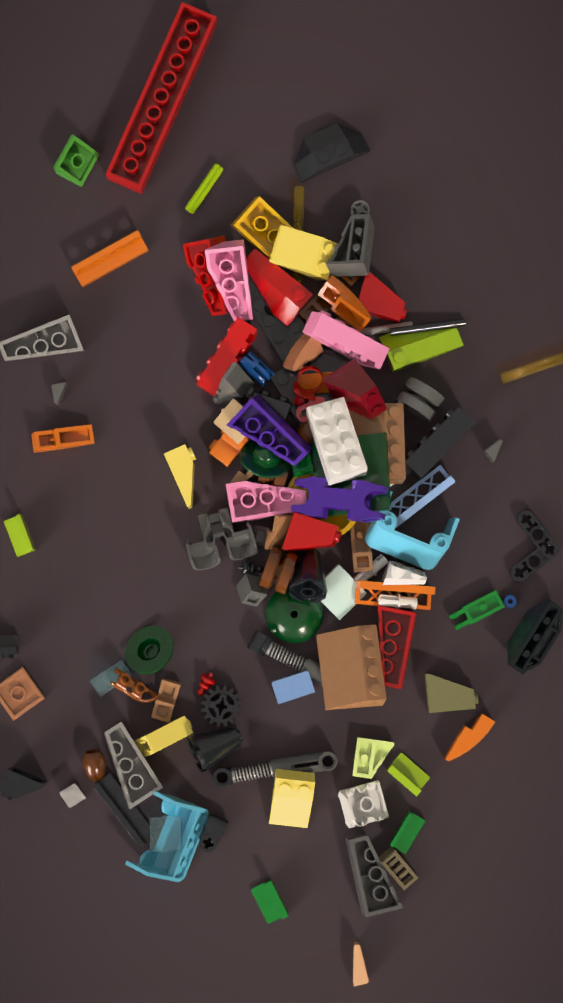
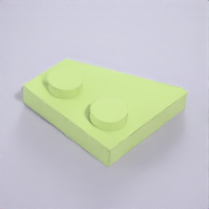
[352,737,394,779]

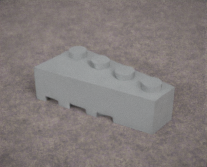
[0,315,85,361]
[104,722,163,809]

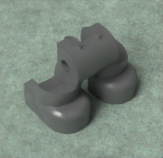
[186,508,258,570]

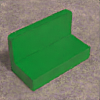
[389,810,425,854]
[251,879,289,924]

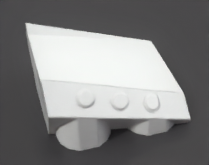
[382,561,427,585]
[338,780,389,828]

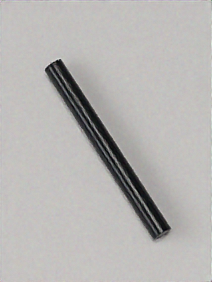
[389,318,466,336]

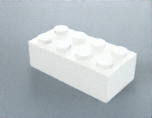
[306,397,368,486]

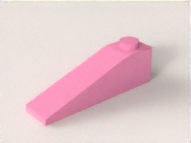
[226,481,307,524]

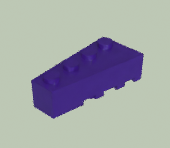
[227,395,313,466]

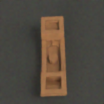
[350,522,373,572]

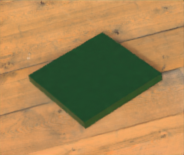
[312,432,391,517]

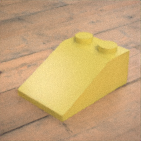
[269,225,338,281]
[164,444,196,509]
[269,769,315,828]

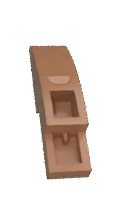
[283,317,350,371]

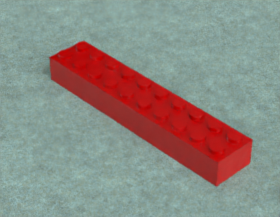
[106,2,218,194]

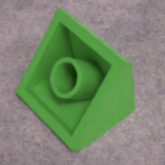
[53,134,100,187]

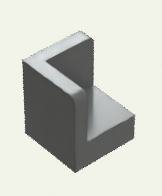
[236,574,267,607]

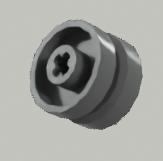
[395,377,445,422]

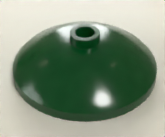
[265,586,323,643]

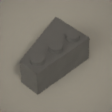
[326,214,375,276]

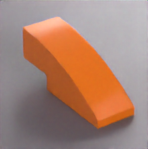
[317,275,371,332]
[31,424,94,453]
[444,713,495,761]

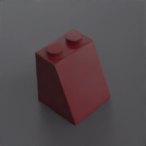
[322,358,387,419]

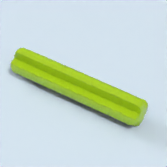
[185,164,223,214]

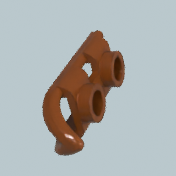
[110,668,159,703]

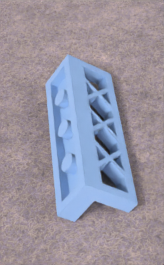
[391,465,455,528]

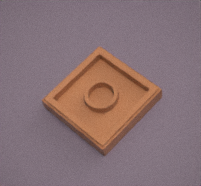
[0,667,45,721]

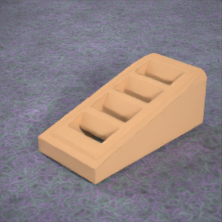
[353,941,369,986]

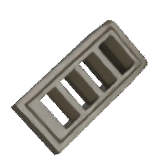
[379,847,418,890]

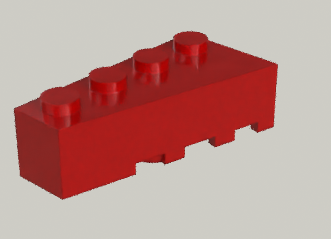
[196,317,258,397]
[378,605,417,689]

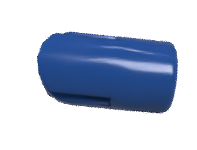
[238,351,275,387]

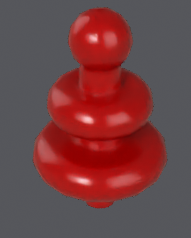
[198,672,216,696]

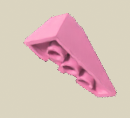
[205,239,253,321]

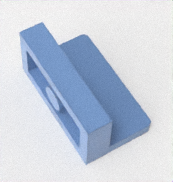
[272,670,315,704]

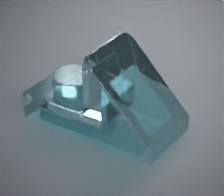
[90,660,133,697]

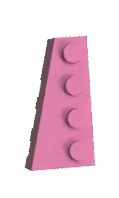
[302,310,390,369]

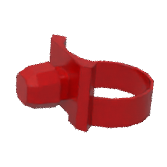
[293,366,324,406]

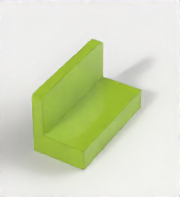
[4,513,36,557]
[386,753,430,797]

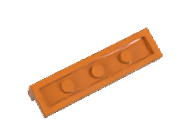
[71,230,149,288]
[354,580,436,610]

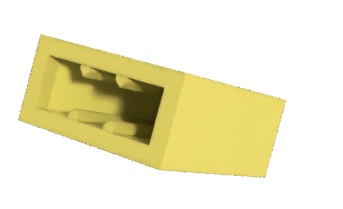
[134,716,193,757]

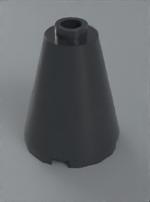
[289,549,327,603]
[187,728,243,773]

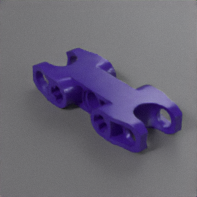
[291,477,389,523]

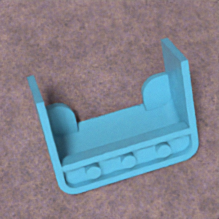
[365,491,460,570]
[125,791,209,882]

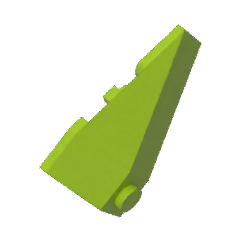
[379,328,464,373]

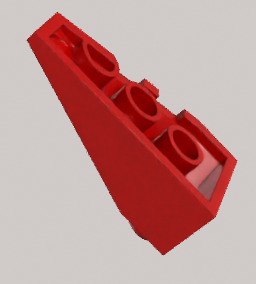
[183,235,228,316]
[246,249,313,327]

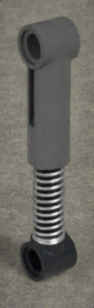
[247,630,322,686]
[213,751,338,788]

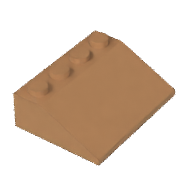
[349,403,406,484]
[316,625,387,710]

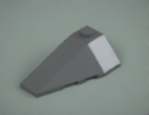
[213,362,255,404]

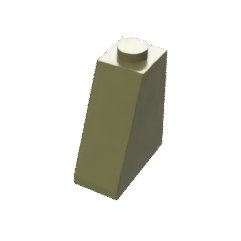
[424,674,478,713]

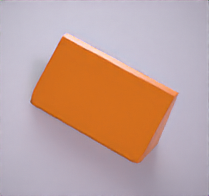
[298,372,332,394]

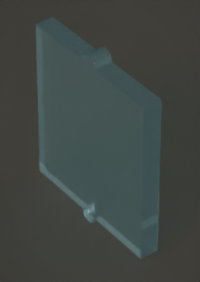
[150,815,183,853]

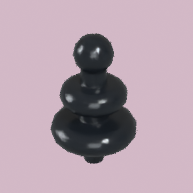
[237,560,263,576]

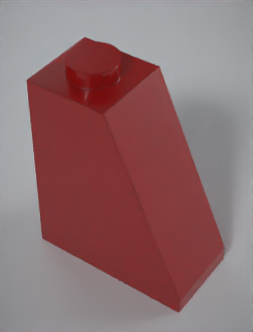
[359,272,407,323]
[282,512,342,552]

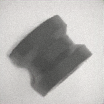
[350,200,370,215]

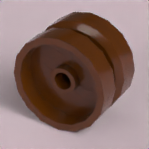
[259,546,298,594]

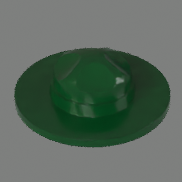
[240,440,291,478]
[125,626,174,674]

